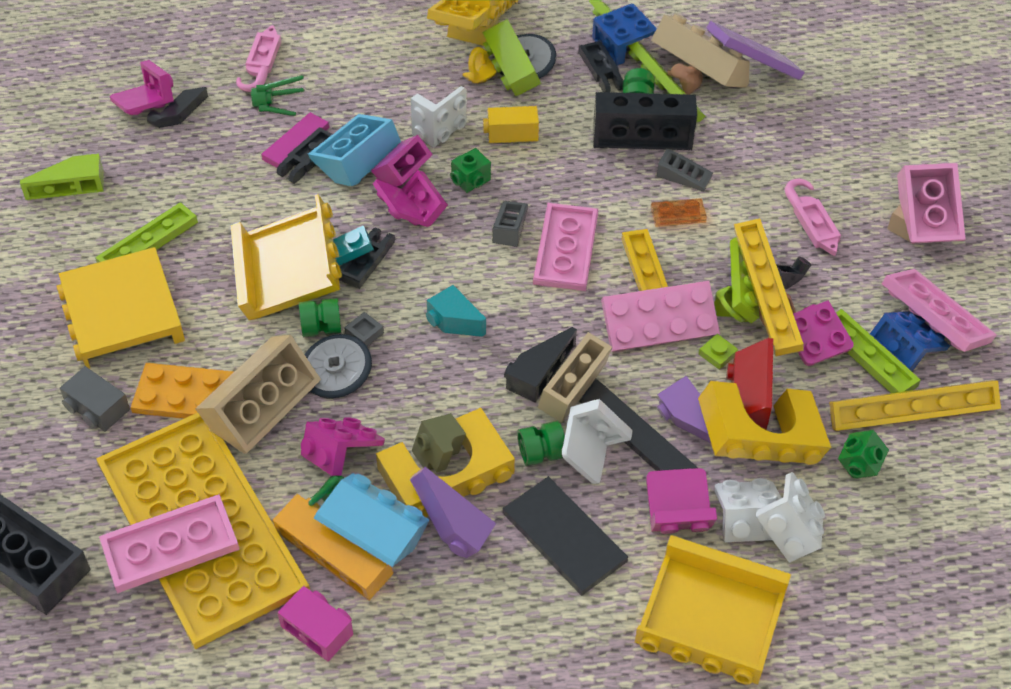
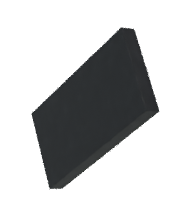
[502,476,628,596]

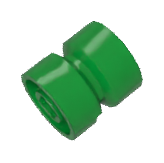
[622,68,655,93]
[299,298,342,338]
[517,421,565,467]

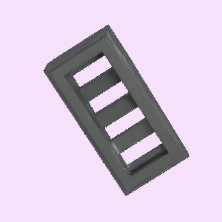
[657,149,713,192]
[492,201,528,247]

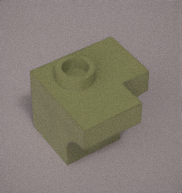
[412,413,466,473]

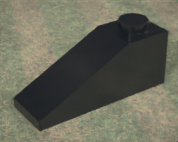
[504,327,577,403]

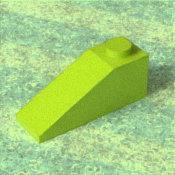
[20,153,104,200]

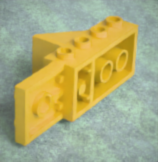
[427,0,519,46]

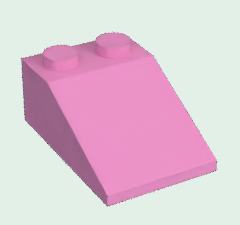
[897,163,966,243]

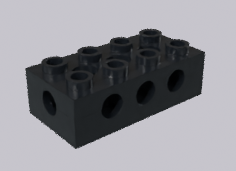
[593,92,697,151]

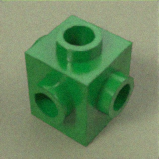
[450,148,491,193]
[838,430,889,479]

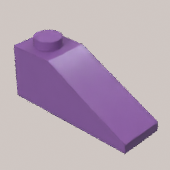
[657,376,711,443]
[410,467,496,558]

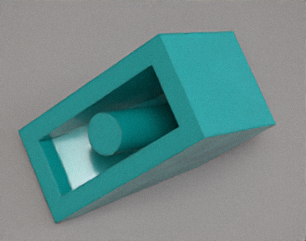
[426,285,486,337]

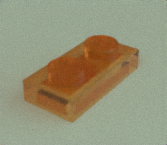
[651,198,707,227]

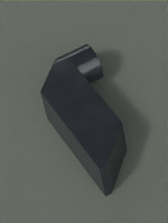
[147,87,208,128]
[776,256,812,289]

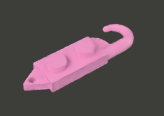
[236,25,281,92]
[785,179,841,256]

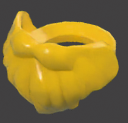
[462,47,497,84]

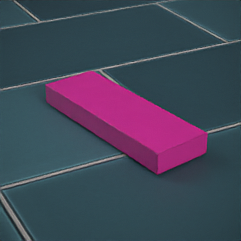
[261,112,330,168]

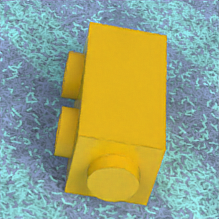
[483,106,539,143]

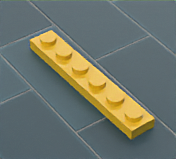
[734,218,804,357]
[829,380,1001,431]

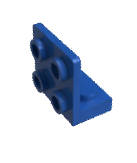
[592,3,657,66]
[870,311,950,371]

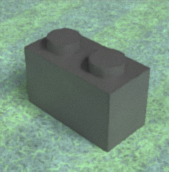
[60,366,130,432]

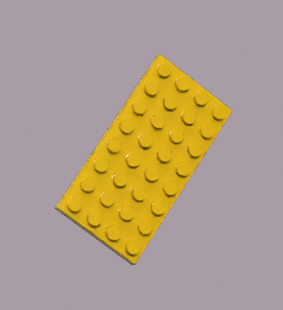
[96,413,310,649]

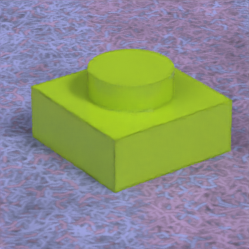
[698,334,738,370]

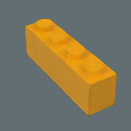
[272,494,393,600]

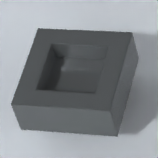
[344,312,384,346]

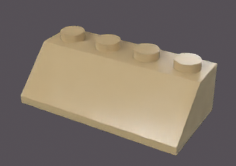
[651,13,750,88]
[195,335,321,454]

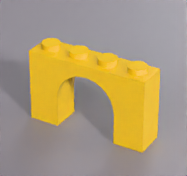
[698,381,831,465]
[376,408,515,518]

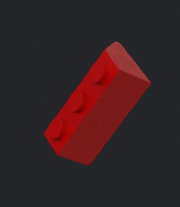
[726,338,773,430]

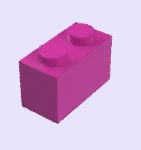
[371,135,433,187]
[277,585,354,662]

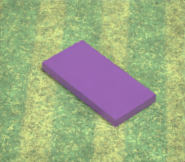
[707,20,805,80]

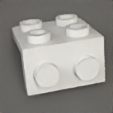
[411,86,467,148]
[562,399,633,484]
[756,472,825,563]
[715,478,782,543]

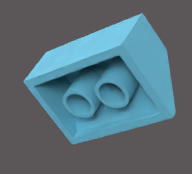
[308,114,401,187]
[314,473,429,567]

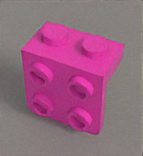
[110,60,174,115]
[373,170,448,227]
[793,300,854,366]
[301,417,385,476]
[646,468,717,534]

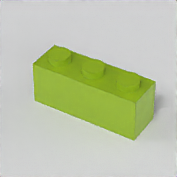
[482,19,541,96]

